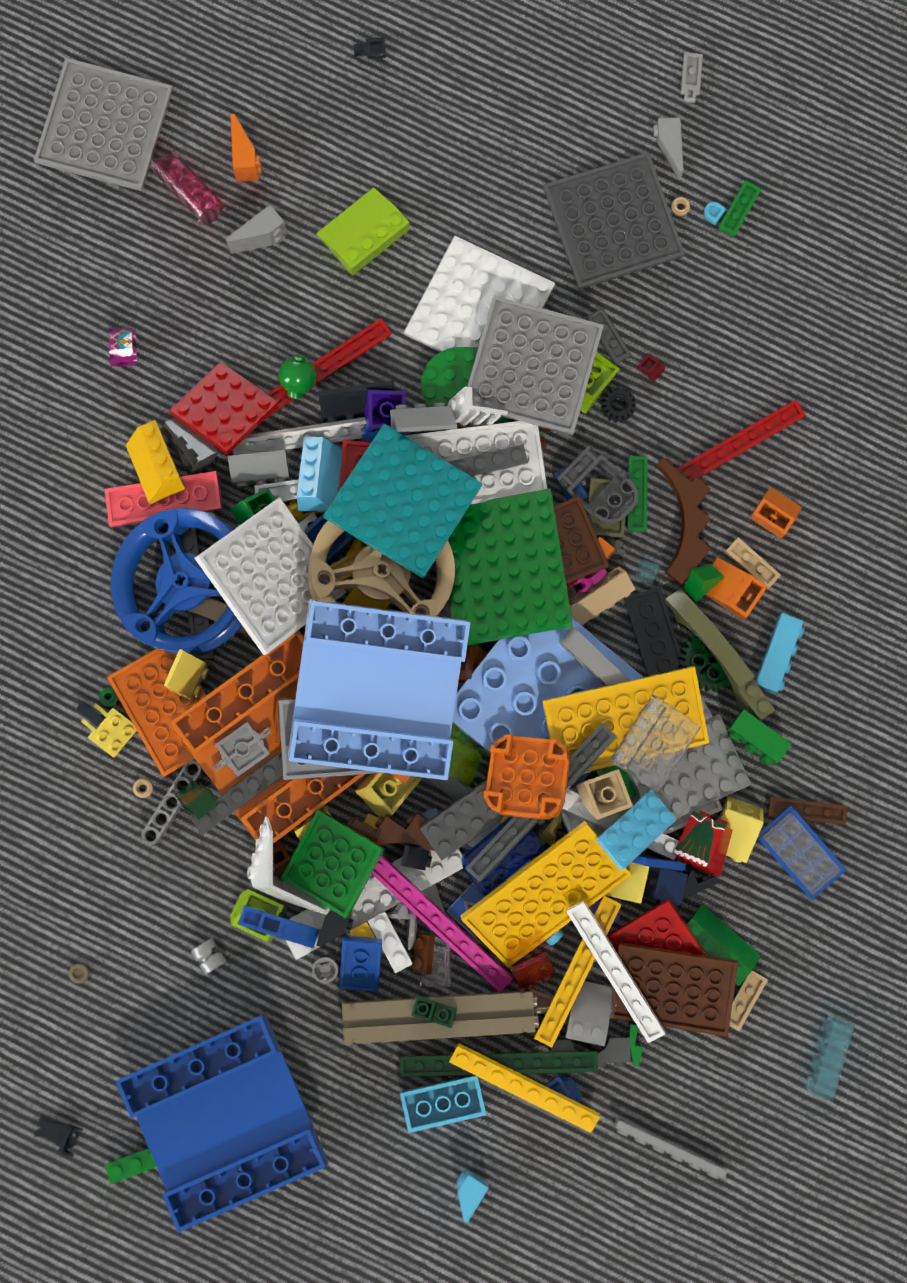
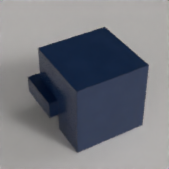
[643,867,688,908]

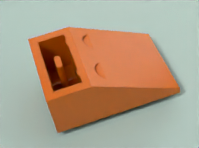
[705,557,768,621]

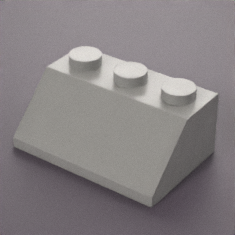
[390,403,457,433]
[228,450,290,489]

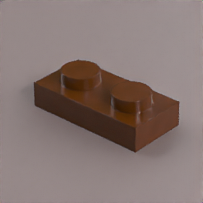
[412,932,435,975]

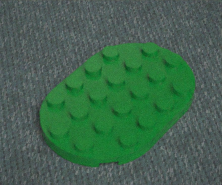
[421,347,514,424]

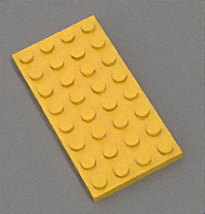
[542,666,709,773]
[460,821,632,968]

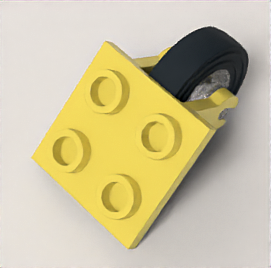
[77,701,137,758]

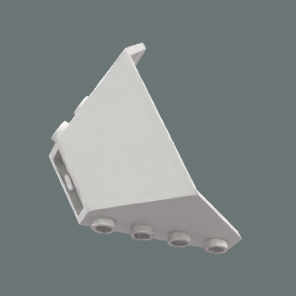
[247,816,330,915]

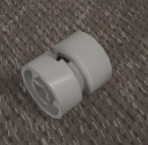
[191,938,227,975]
[312,957,339,983]

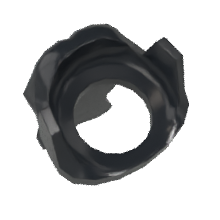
[33,1117,83,1157]

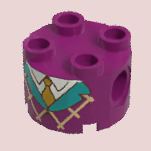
[109,328,137,366]

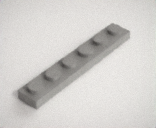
[614,1118,727,1179]

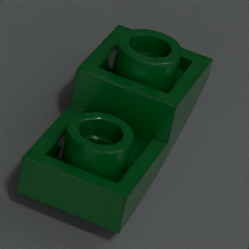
[411,996,458,1028]

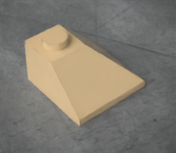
[576,769,633,820]

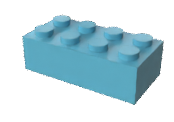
[400,1075,486,1133]

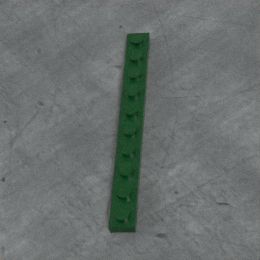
[400,1051,598,1077]

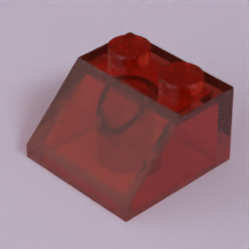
[509,951,555,991]

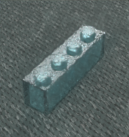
[805,1016,855,1101]

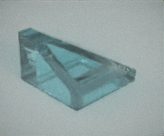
[634,560,660,585]

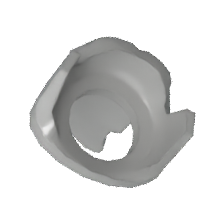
[388,903,418,950]

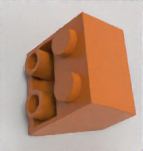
[750,487,802,539]

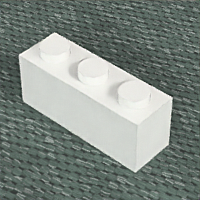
[368,911,413,973]

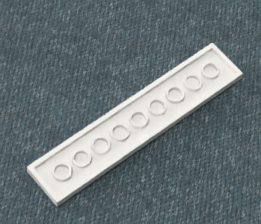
[286,846,468,960]

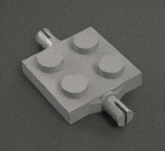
[212,722,272,777]

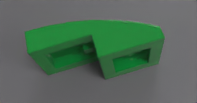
[628,1023,643,1067]

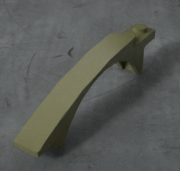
[664,589,775,721]

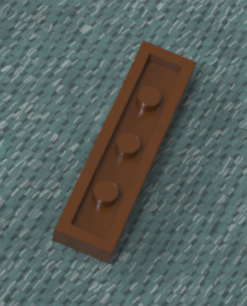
[767,797,847,825]

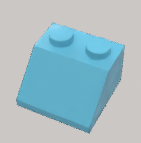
[456,1170,489,1223]

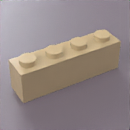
[569,566,636,626]

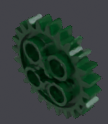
[678,632,740,692]

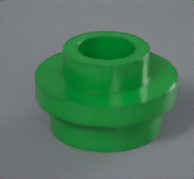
[99,687,119,707]

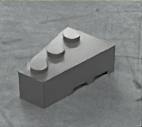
[161,417,218,475]

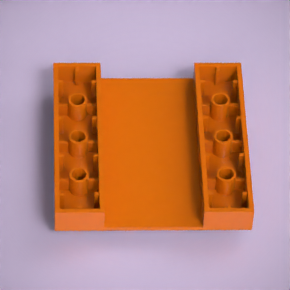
[169,630,365,843]

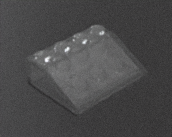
[609,694,701,793]

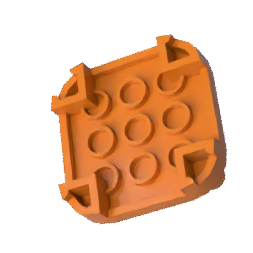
[484,734,570,820]

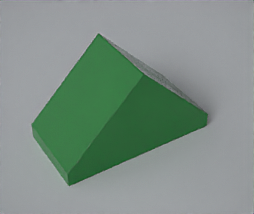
[683,564,724,603]

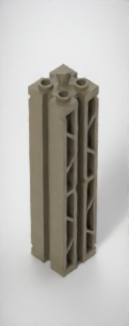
[342,990,549,1045]

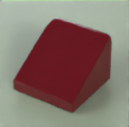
[637,354,665,382]

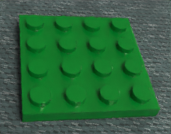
[281,809,385,919]

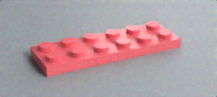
[105,471,223,527]

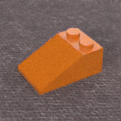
[231,114,262,182]

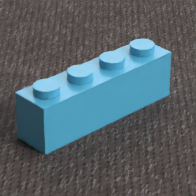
[755,613,805,694]

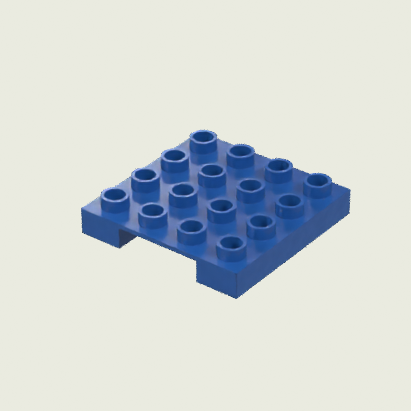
[115,1013,329,1233]

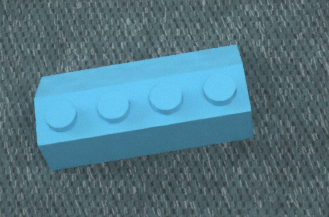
[297,437,342,512]

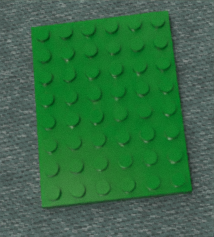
[448,488,573,645]

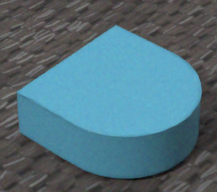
[704,202,727,225]

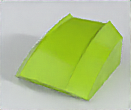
[230,889,287,942]

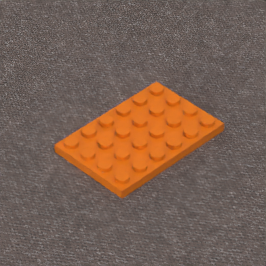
[107,648,206,777]

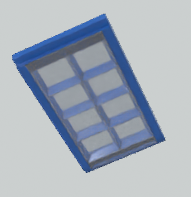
[757,805,847,900]

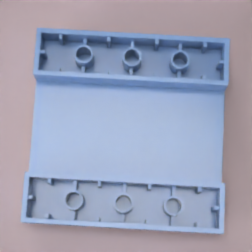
[287,599,471,780]
[452,618,643,790]

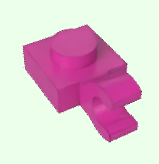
[573,569,608,593]

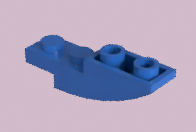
[238,905,320,948]

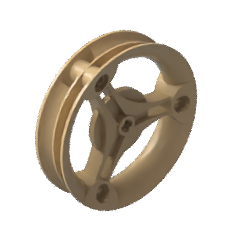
[308,521,455,617]

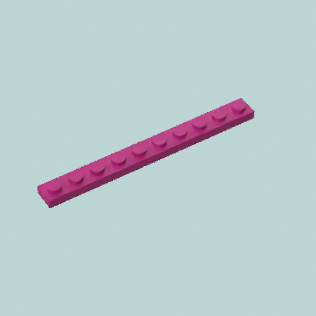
[372,855,513,993]

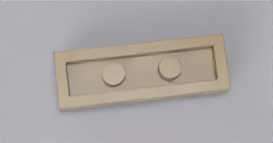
[725,537,781,590]
[729,971,768,1031]

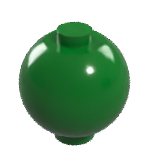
[278,354,316,399]

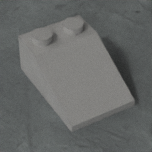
[226,205,287,254]
[564,981,614,1046]

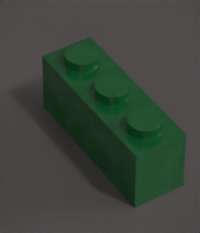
[174,781,218,820]

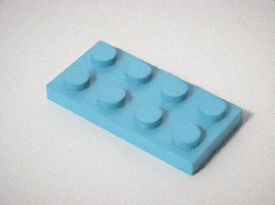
[595,789,677,870]

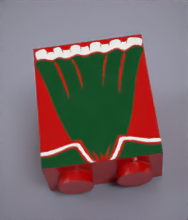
[673,811,733,877]

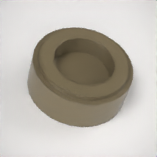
[69,964,89,984]

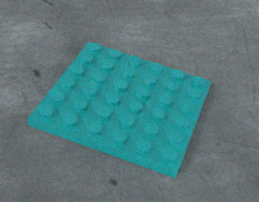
[323,424,483,579]

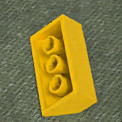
[126,420,185,504]

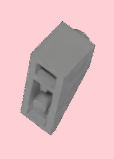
[653,118,683,178]

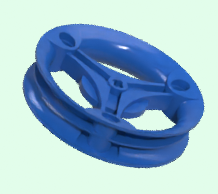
[111,508,242,655]

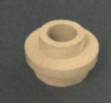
[671,197,690,216]
[133,779,153,798]

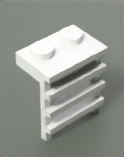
[448,386,508,427]

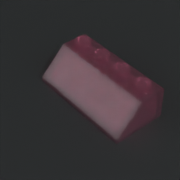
[150,153,225,225]

